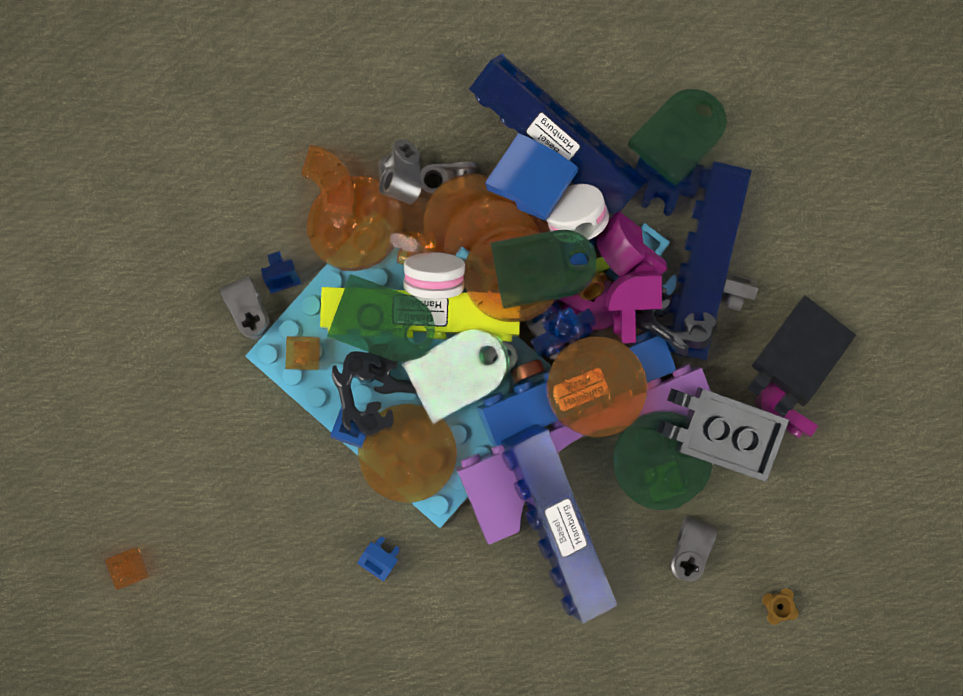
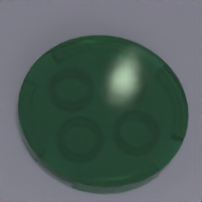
[612,410,713,510]

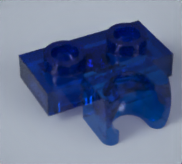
[632,145,704,216]
[531,307,596,357]

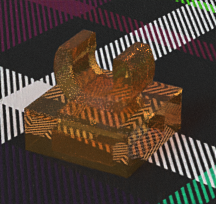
[389,231,437,265]
[285,336,321,371]
[105,547,149,590]

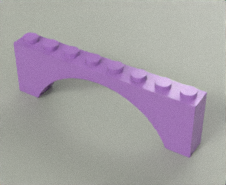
[456,364,711,545]

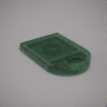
[627,89,727,187]
[491,230,597,309]
[327,274,435,362]
[402,329,509,423]

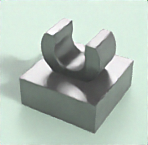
[721,272,758,311]

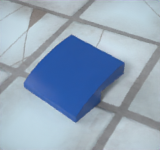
[485,133,578,221]

